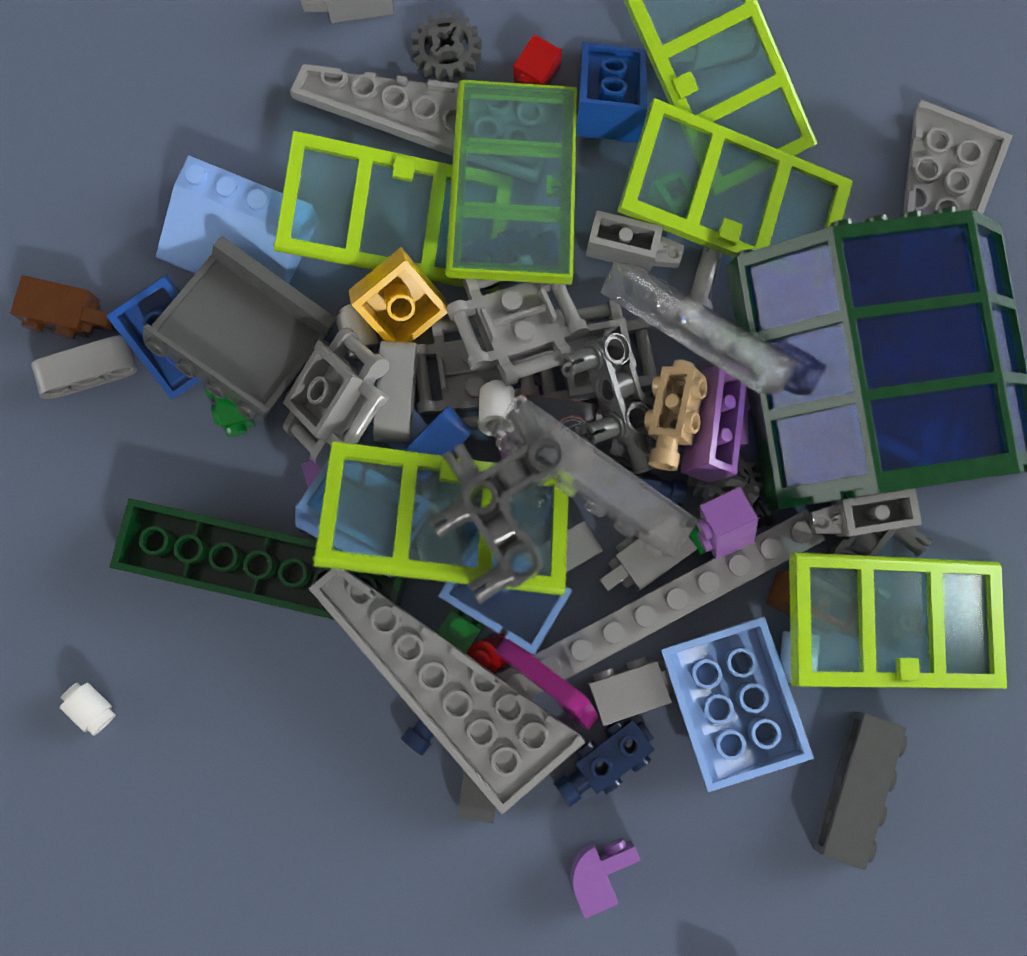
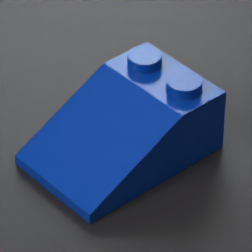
[576,42,647,143]
[106,273,201,400]

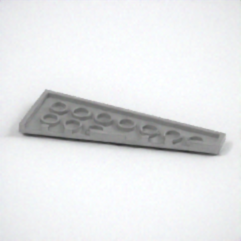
[290,64,568,186]
[888,100,1013,364]
[309,568,585,814]

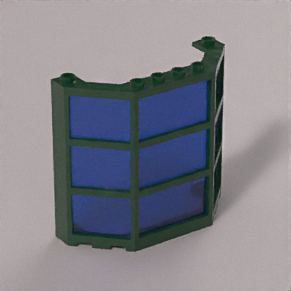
[726,206,1027,511]

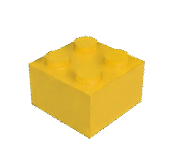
[348,247,448,343]

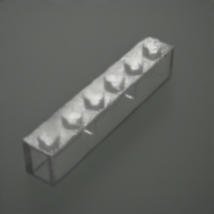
[600,261,798,394]
[490,395,698,558]

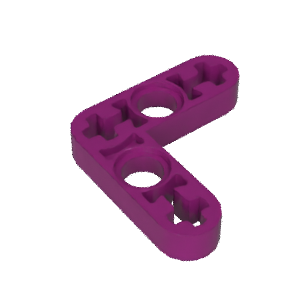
[495,638,599,730]

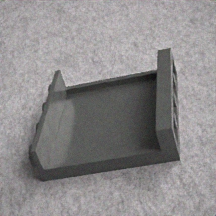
[143,236,337,422]

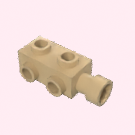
[644,360,707,471]

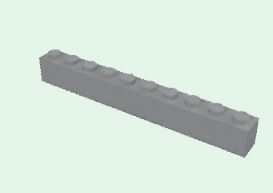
[496,509,825,699]

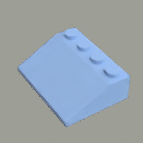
[155,156,319,284]
[661,617,814,792]

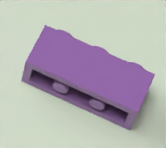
[681,363,748,483]

